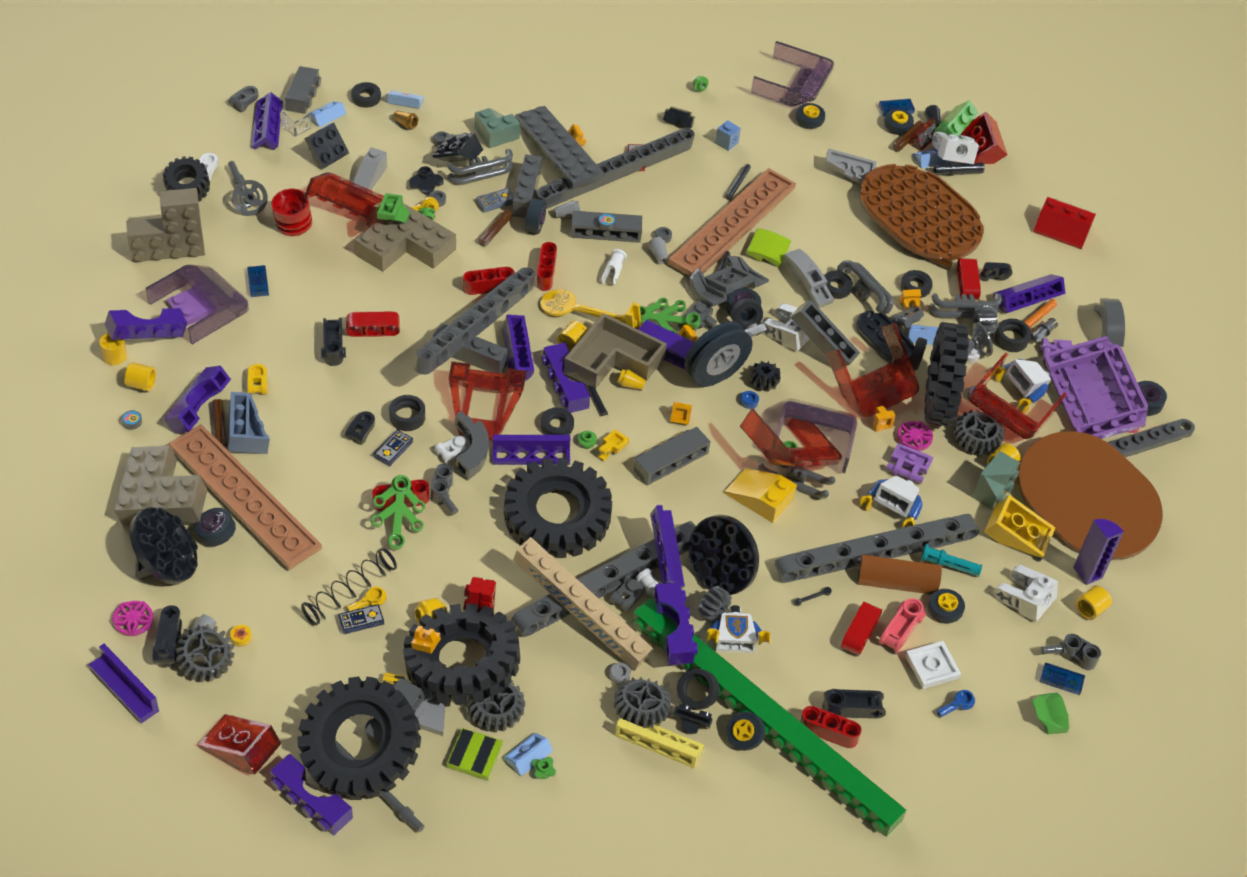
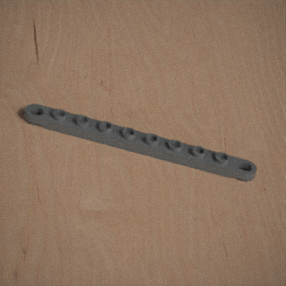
[1108,419,1195,458]

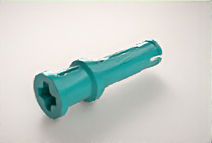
[920,544,982,577]

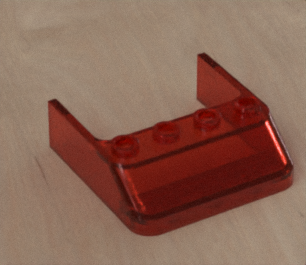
[303,172,384,227]
[826,323,919,417]
[969,352,1067,439]
[740,408,842,467]

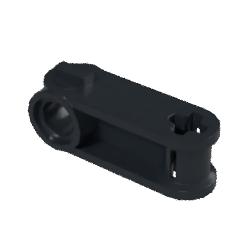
[321,317,346,366]
[152,605,182,667]
[822,689,886,719]

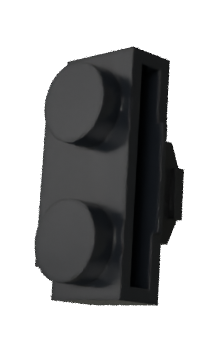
[663,106,695,128]
[673,704,713,734]

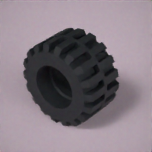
[163,156,210,202]

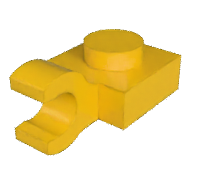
[598,429,630,461]

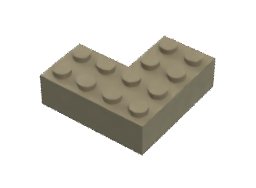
[126,188,205,262]
[355,204,456,272]
[564,313,667,389]
[114,445,207,525]

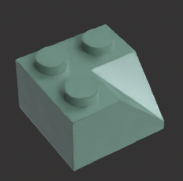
[475,108,520,148]
[972,451,1020,509]

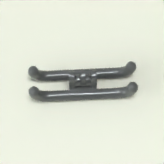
[447,149,513,185]
[837,260,894,314]
[929,293,1002,318]
[757,450,836,499]

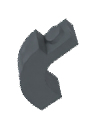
[1094,298,1125,347]
[454,411,489,481]

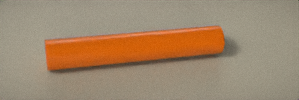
[1024,299,1057,328]

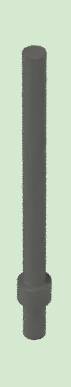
[336,741,425,832]

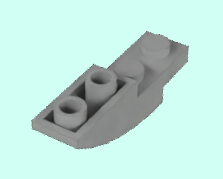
[783,249,834,308]

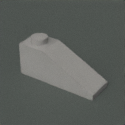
[349,147,387,200]

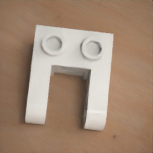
[932,132,979,164]
[761,303,810,351]
[994,565,1058,622]

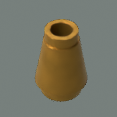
[393,110,419,129]

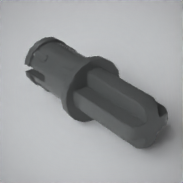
[1030,318,1058,343]

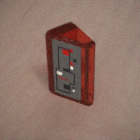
[911,118,937,151]

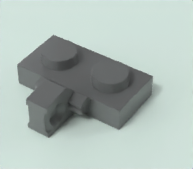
[678,300,717,331]

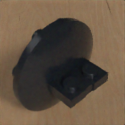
[129,507,198,584]
[688,514,759,595]

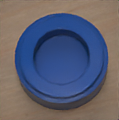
[740,391,759,409]

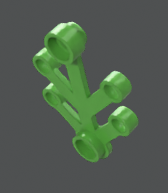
[640,298,701,334]
[371,475,425,550]

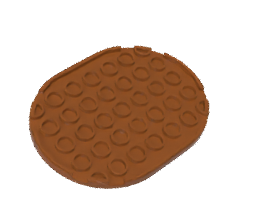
[860,164,984,260]
[1018,431,1163,559]

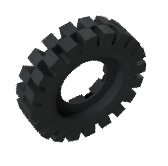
[924,322,969,426]
[504,458,613,558]
[403,603,521,705]
[297,676,421,800]

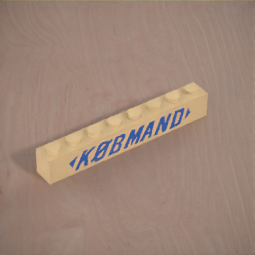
[513,537,653,671]

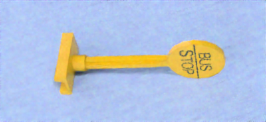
[540,289,642,329]

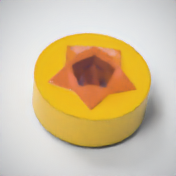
[230,625,252,646]

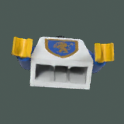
[992,359,1051,413]
[860,476,923,528]
[706,605,771,653]

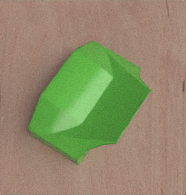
[377,193,410,223]
[1032,692,1069,735]

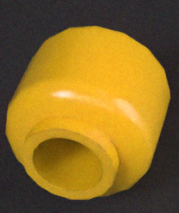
[414,598,447,623]

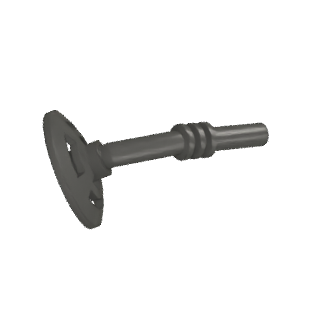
[228,161,268,215]
[965,322,993,366]

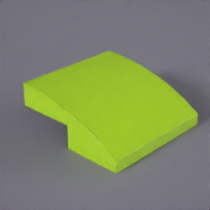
[746,228,791,267]

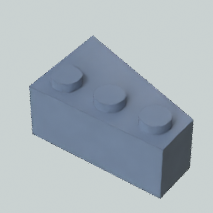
[228,392,270,454]

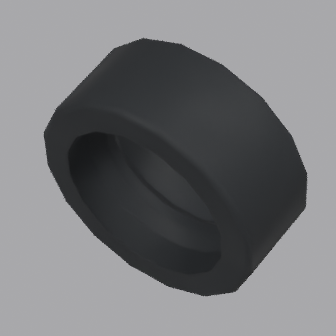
[995,318,1031,352]
[389,395,425,431]
[677,668,720,710]

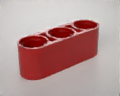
[537,242,557,291]
[957,258,981,300]
[463,267,515,295]
[346,311,400,337]
[372,479,429,511]
[840,601,882,656]
[800,706,862,748]

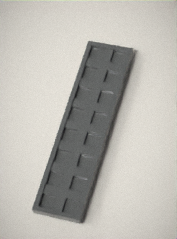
[515,106,604,188]

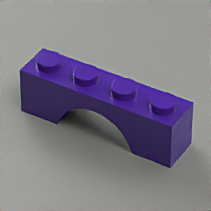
[104,308,187,340]
[541,342,590,413]
[163,365,231,433]
[654,582,698,665]
[270,754,353,836]

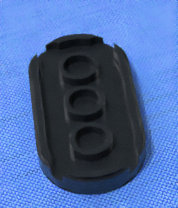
[856,311,914,365]

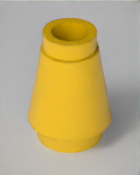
[617,369,646,390]

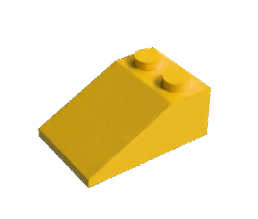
[724,468,797,523]
[984,495,1055,558]

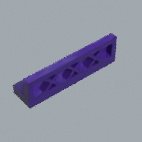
[251,92,283,150]
[493,434,571,465]
[650,505,685,589]
[89,643,159,724]

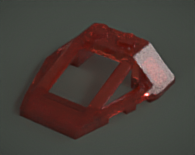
[449,361,527,440]

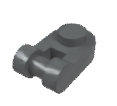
[229,86,259,112]
[892,307,924,328]
[609,579,643,612]

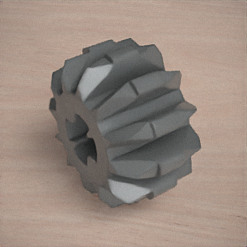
[972,305,998,335]
[698,586,732,622]

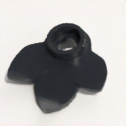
[409,166,443,195]

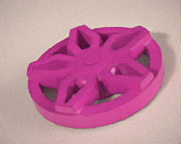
[897,421,933,451]
[113,601,153,636]

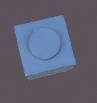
[715,120,741,151]

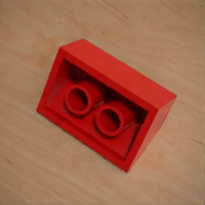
[960,112,1008,164]
[1033,197,1096,250]

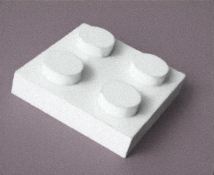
[905,641,961,689]

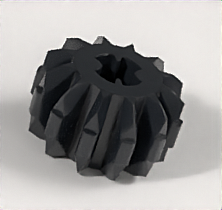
[749,360,781,392]

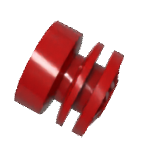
[271,188,313,236]

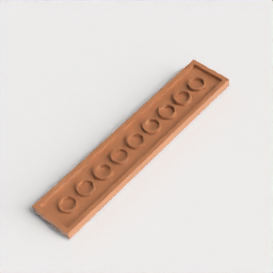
[668,168,796,277]
[169,424,322,570]

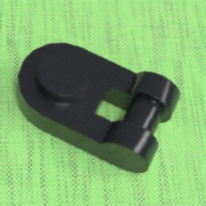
[979,262,1013,281]
[345,411,375,444]

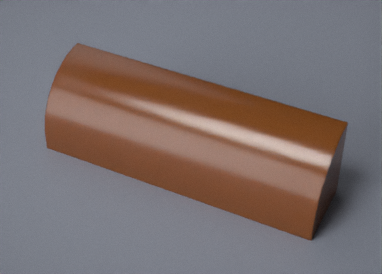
[858,555,942,595]

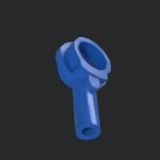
[937,690,975,718]

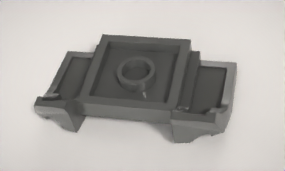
[690,256,769,306]

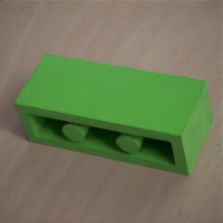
[933,100,978,136]

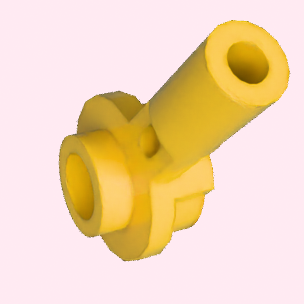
[411,197,439,212]
[347,586,387,612]

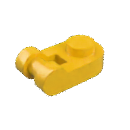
[248,364,268,395]

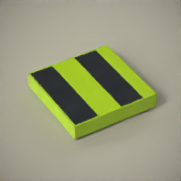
[447,728,503,781]

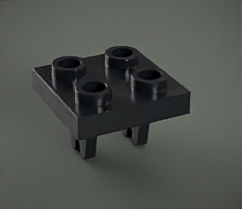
[304,122,349,169]

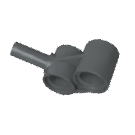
[431,464,459,515]
[1041,634,1101,670]

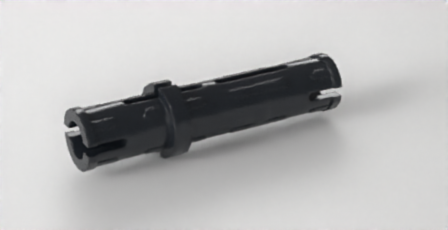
[933,162,985,176]

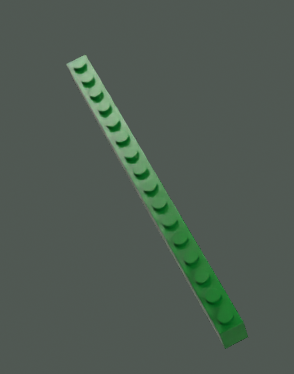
[632,598,907,837]

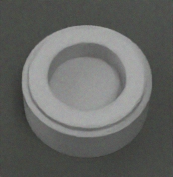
[609,663,631,684]

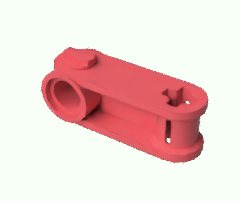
[879,598,926,653]

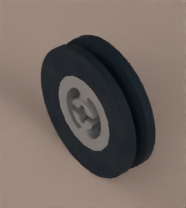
[684,322,753,387]

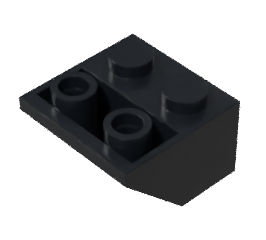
[432,132,484,162]

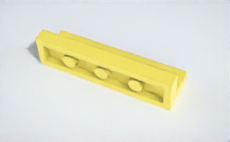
[615,718,704,768]

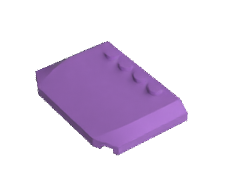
[1044,336,1148,439]

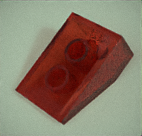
[198,714,282,775]

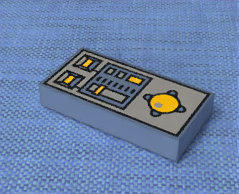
[477,188,514,212]

